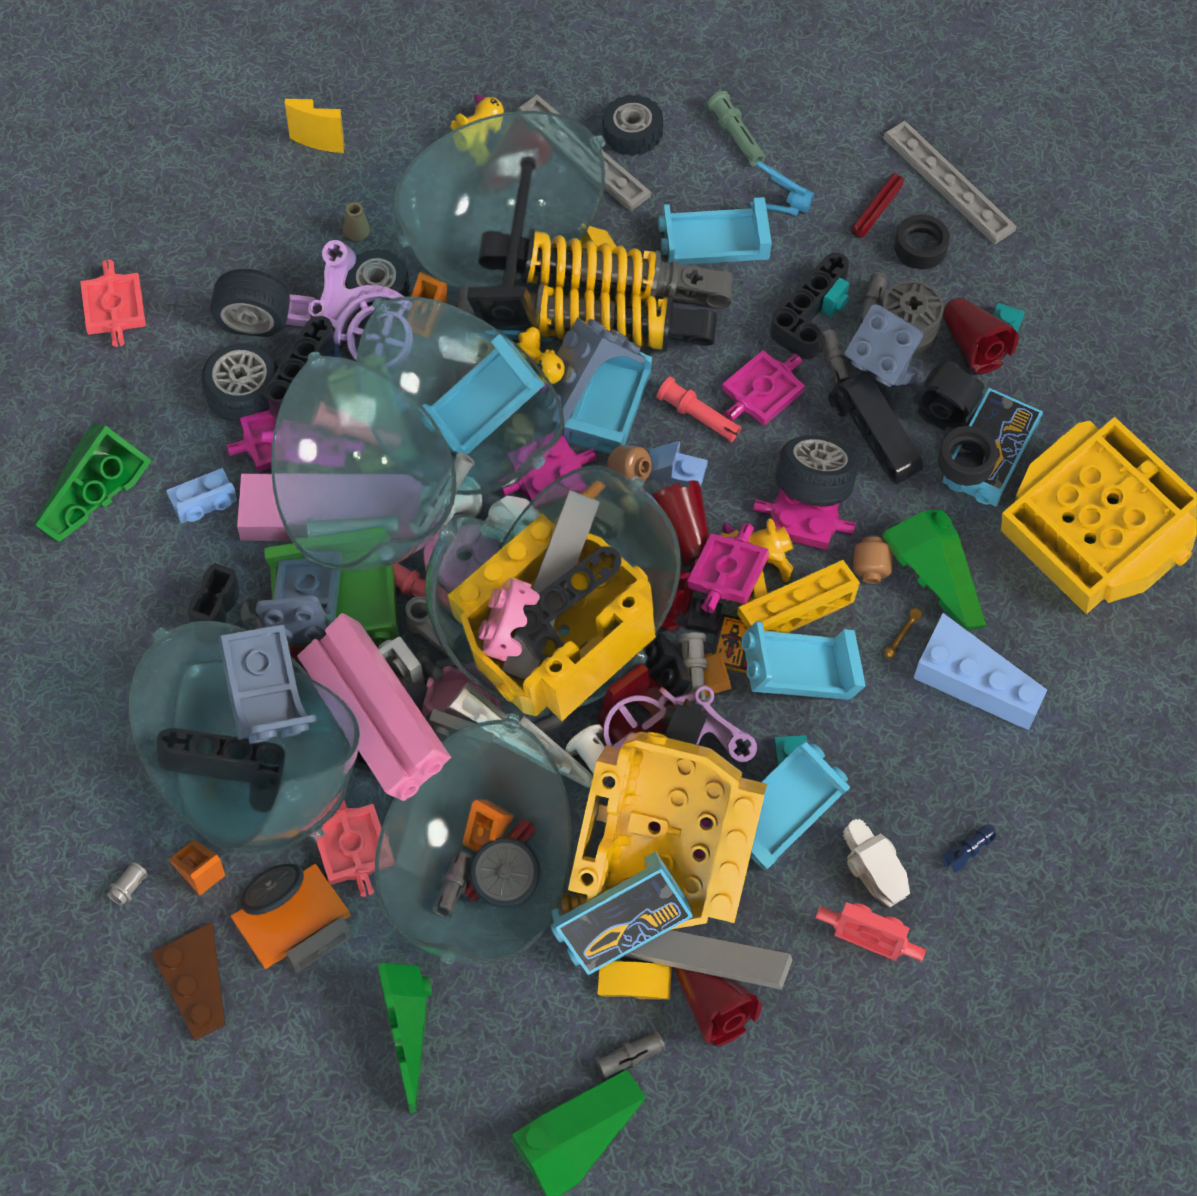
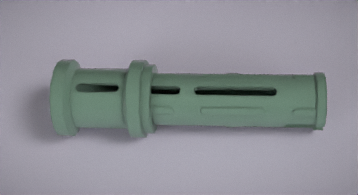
[707,91,766,167]

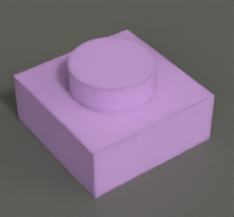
[285,295,315,327]

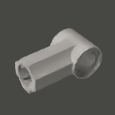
[405,596,464,655]

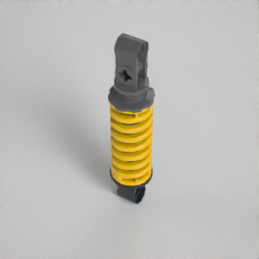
[478,229,733,309]
[457,283,717,352]

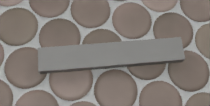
[517,95,651,212]
[883,120,1017,245]
[502,490,600,681]
[623,930,792,990]

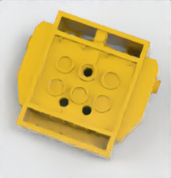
[1001,417,1197,614]
[448,513,656,721]
[568,732,767,930]

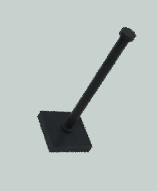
[467,156,540,330]

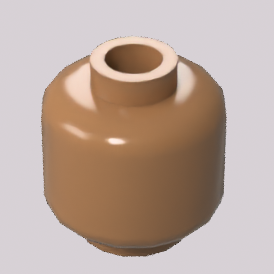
[607,445,652,485]
[852,537,893,584]

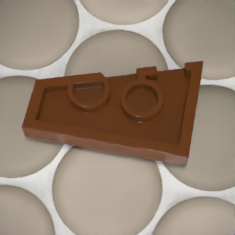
[151,922,226,1041]

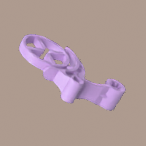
[308,240,412,369]
[603,685,757,762]

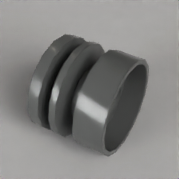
[882,280,944,357]

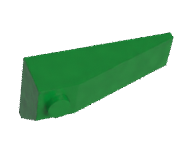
[33,423,152,542]
[882,510,986,630]
[377,963,432,1114]
[512,1070,646,1196]

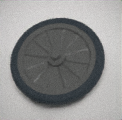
[470,838,540,907]
[241,863,304,915]

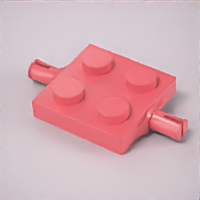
[80,260,146,347]
[311,792,392,897]
[815,902,927,962]

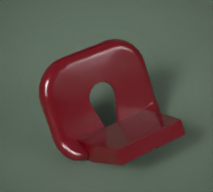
[597,663,674,743]

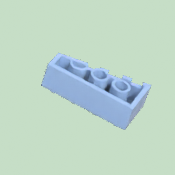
[914,613,1047,730]

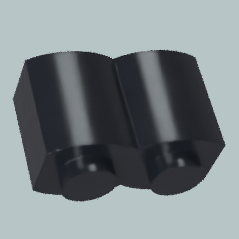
[188,563,239,639]

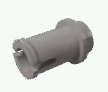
[107,862,148,906]

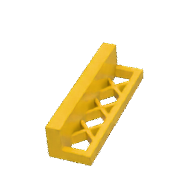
[737,560,860,633]

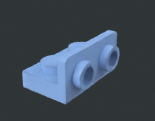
[166,468,237,523]

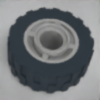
[602,94,663,156]
[345,249,410,314]

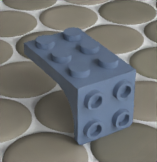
[844,304,923,387]
[531,318,646,426]
[256,554,342,644]
[218,625,317,744]

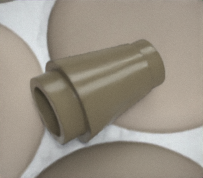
[342,202,371,241]

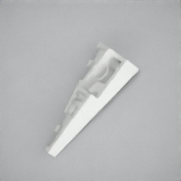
[443,682,593,788]

